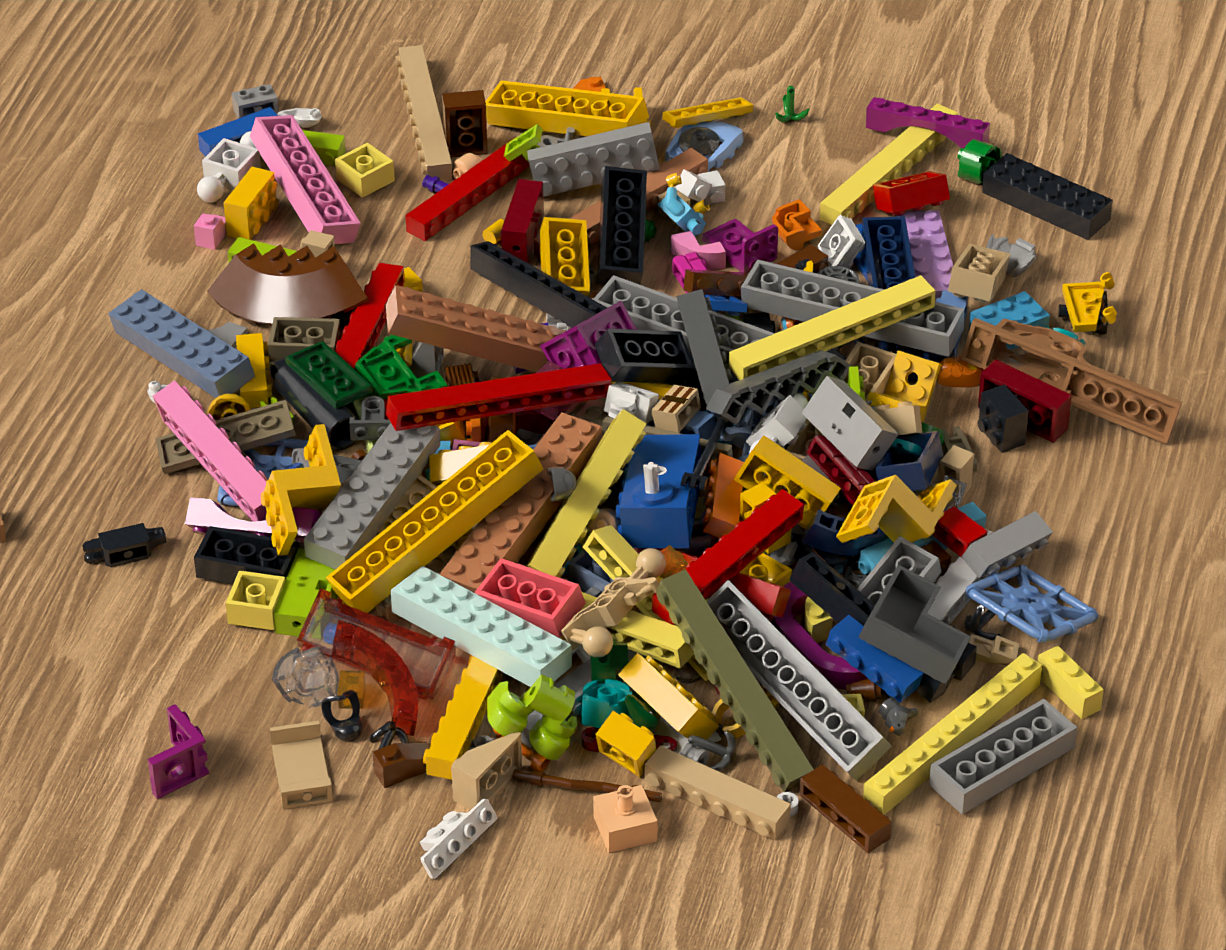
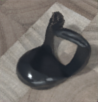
[321,690,363,741]

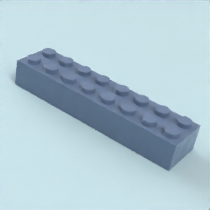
[108,289,255,398]

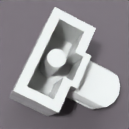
[604,382,659,423]

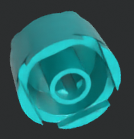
[581,679,632,728]

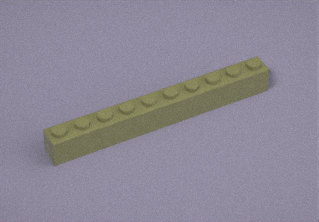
[656,569,814,792]

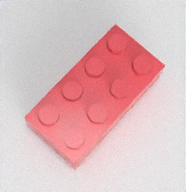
[475,558,586,638]

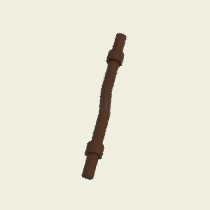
[512,769,662,802]

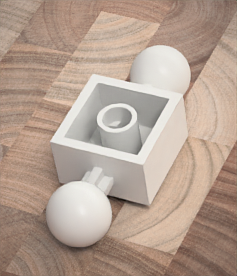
[197,131,261,203]
[746,392,808,454]

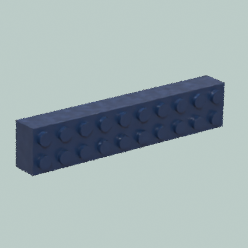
[861,216,929,381]

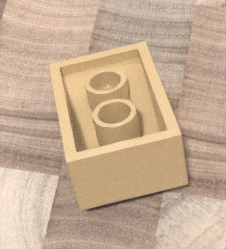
[451,732,522,810]

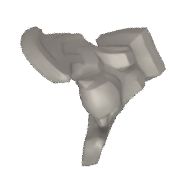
[986,234,1037,278]

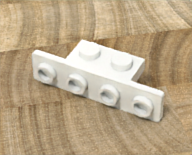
[420,799,497,879]

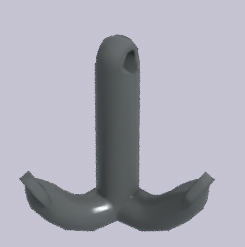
[688,731,737,771]

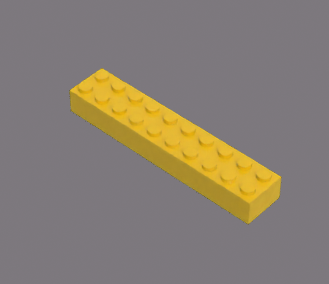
[326,430,544,618]

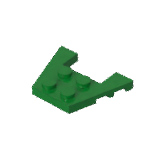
[355,335,447,399]

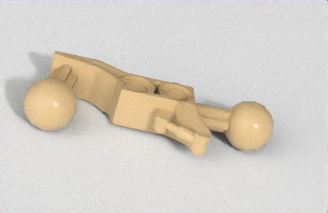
[561,548,666,657]

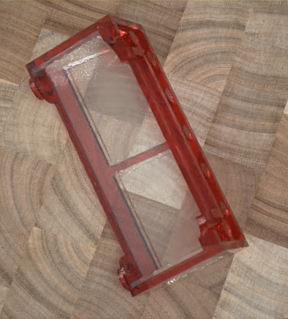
[297,588,456,700]

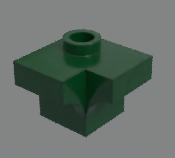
[590,639,628,682]

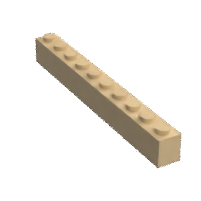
[395,45,452,181]

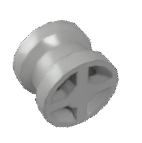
[680,743,709,765]

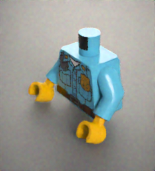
[658,173,710,237]

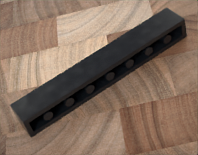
[789,552,955,702]

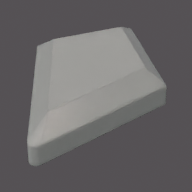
[770,542,799,566]

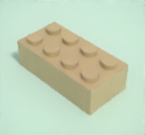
[948,244,1011,303]

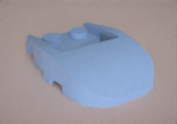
[665,119,744,172]

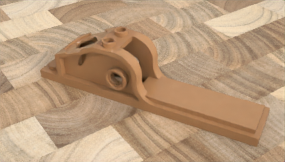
[960,318,1183,444]

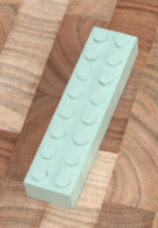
[391,566,572,687]

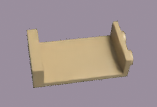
[270,720,333,810]

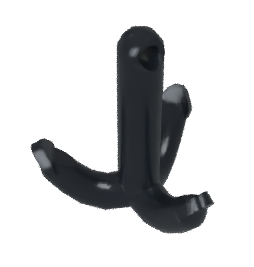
[964,605,1003,641]
[369,721,409,767]

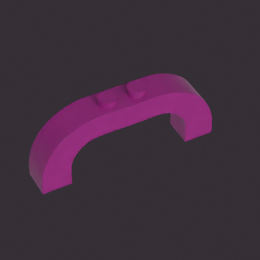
[771,582,868,690]

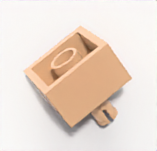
[593,785,658,853]

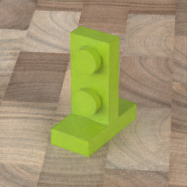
[504,124,543,162]

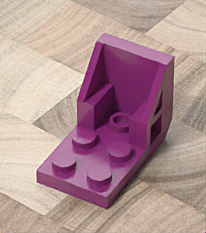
[540,301,637,370]

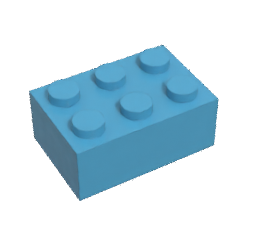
[969,291,1050,349]

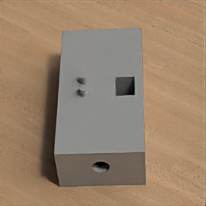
[802,376,898,471]

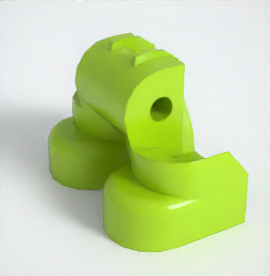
[487,674,577,760]

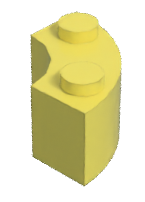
[804,597,833,644]

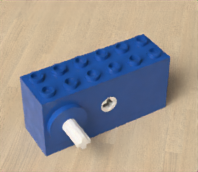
[616,434,703,548]

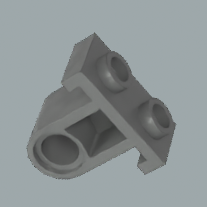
[350,396,391,440]

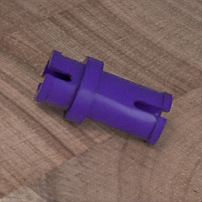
[422,175,448,193]

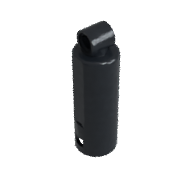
[270,358,359,451]

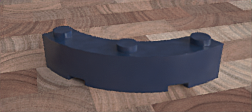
[802,509,889,556]

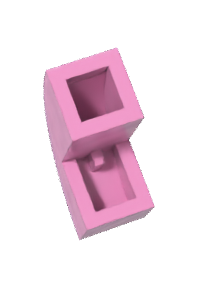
[671,231,726,270]

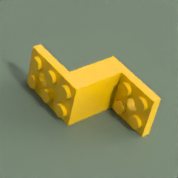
[867,351,941,423]
[261,424,341,556]
[836,475,957,543]

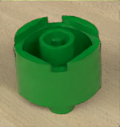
[957,139,1003,185]

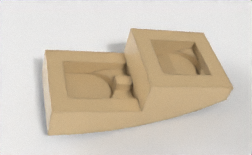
[968,633,1019,664]

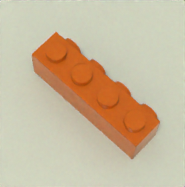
[701,453,744,538]

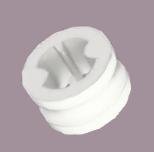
[777,792,799,817]

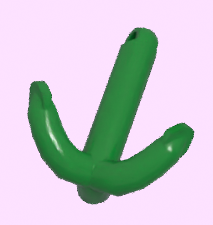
[775,86,810,123]

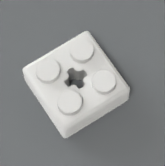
[818,215,865,268]

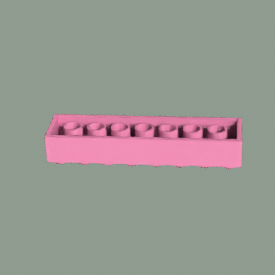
[250,115,361,244]
[153,381,267,521]

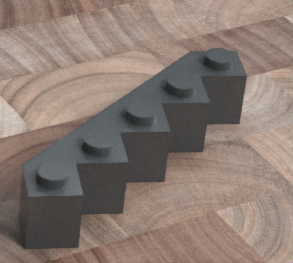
[706,350,852,425]

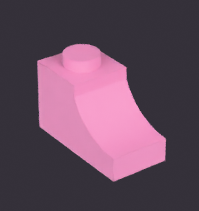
[194,213,227,250]

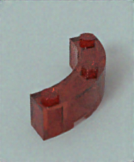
[331,620,418,736]

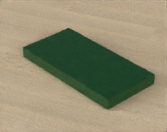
[285,341,373,409]

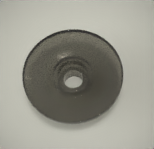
[679,127,720,156]

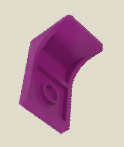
[702,218,778,273]

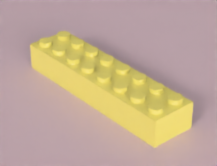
[526,409,647,578]

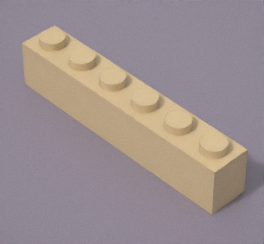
[645,746,791,840]

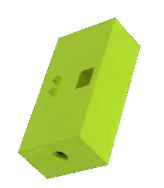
[273,548,338,640]

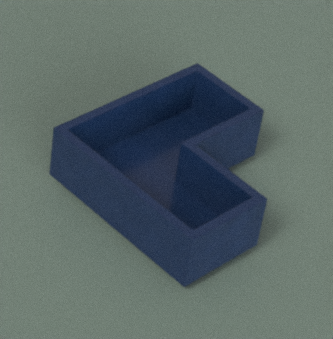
[865,431,944,493]

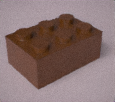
[442,90,488,158]

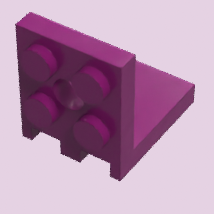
[148,704,209,799]

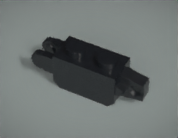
[82,523,167,567]

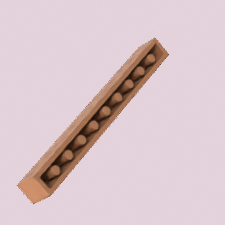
[533,148,708,260]

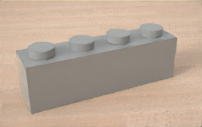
[962,511,1053,578]

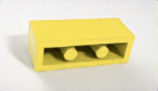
[1038,646,1104,719]

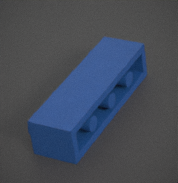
[198,107,278,157]
[826,615,924,703]

